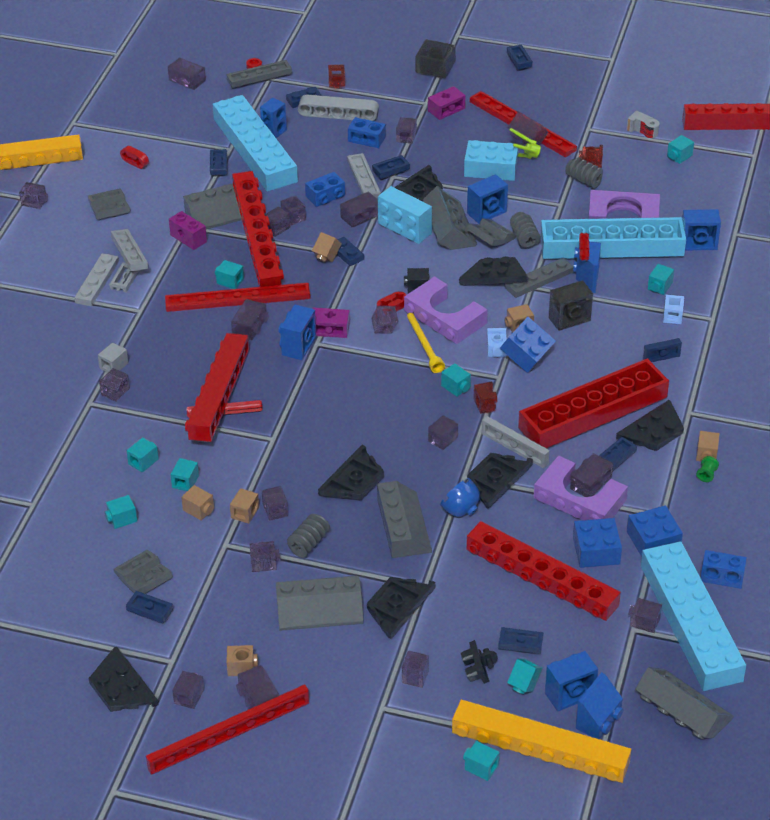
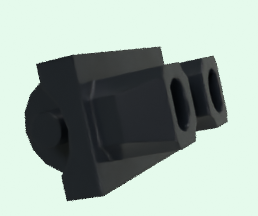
[460,640,498,684]

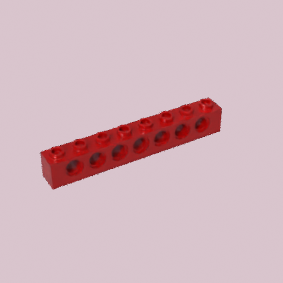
[232,171,284,287]
[466,521,621,621]

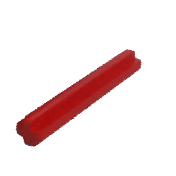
[187,400,262,418]

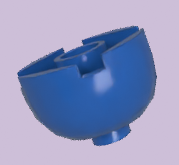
[440,478,480,517]

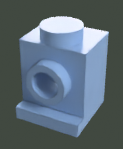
[663,295,684,324]
[487,328,507,357]

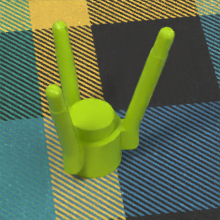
[509,128,541,159]

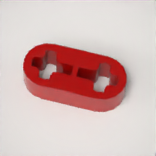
[120,145,149,169]
[377,291,406,316]

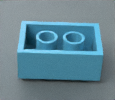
[464,140,518,181]
[378,186,432,244]

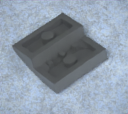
[87,188,130,220]
[467,218,516,246]
[113,550,173,594]

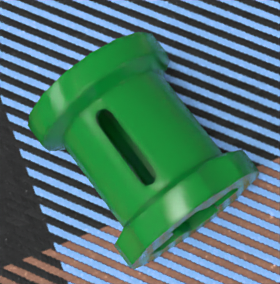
[696,456,719,482]

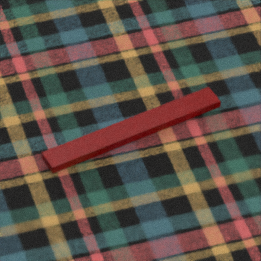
[470,91,577,158]
[165,283,310,312]
[146,684,309,775]

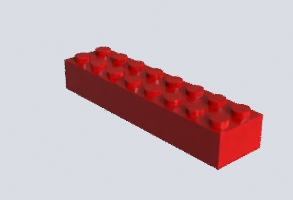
[518,358,669,448]

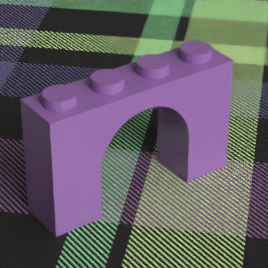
[589,190,660,219]
[404,276,487,344]
[534,456,628,520]

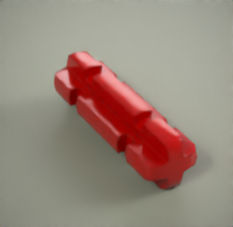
[579,233,590,261]

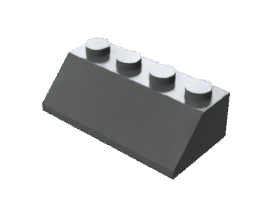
[183,183,242,230]
[423,186,477,250]
[377,481,432,558]
[276,576,363,631]
[635,667,734,739]

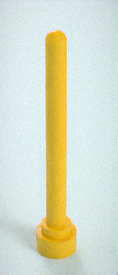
[407,313,445,373]

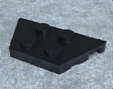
[394,165,443,202]
[459,256,528,285]
[616,400,684,451]
[318,444,384,500]
[467,453,533,508]
[367,577,435,639]
[89,646,158,712]

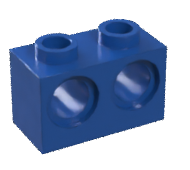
[260,98,287,138]
[348,117,386,148]
[305,172,345,207]
[701,550,747,589]

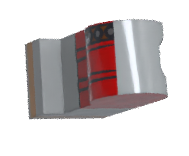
[626,110,660,138]

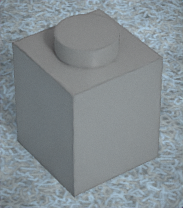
[98,343,128,376]

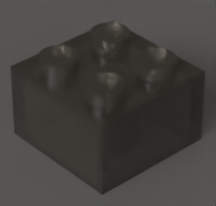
[415,39,456,78]
[548,280,593,331]

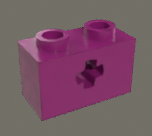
[428,86,466,120]
[169,211,207,250]
[313,307,350,338]

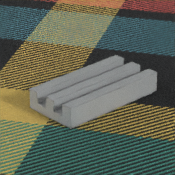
[109,262,139,292]

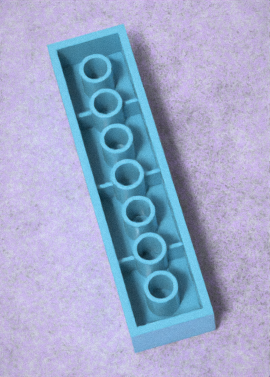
[213,95,298,191]
[540,217,686,259]
[641,541,746,691]

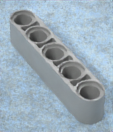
[298,95,379,121]

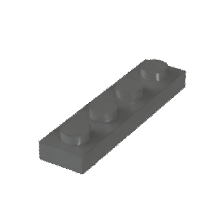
[226,60,292,88]
[505,258,573,298]

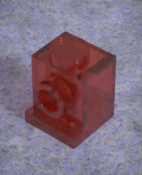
[328,65,345,88]
[579,145,603,168]
[473,381,498,414]

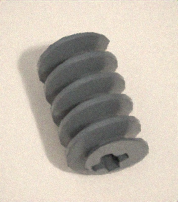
[565,157,603,189]
[510,212,541,248]
[287,514,330,558]

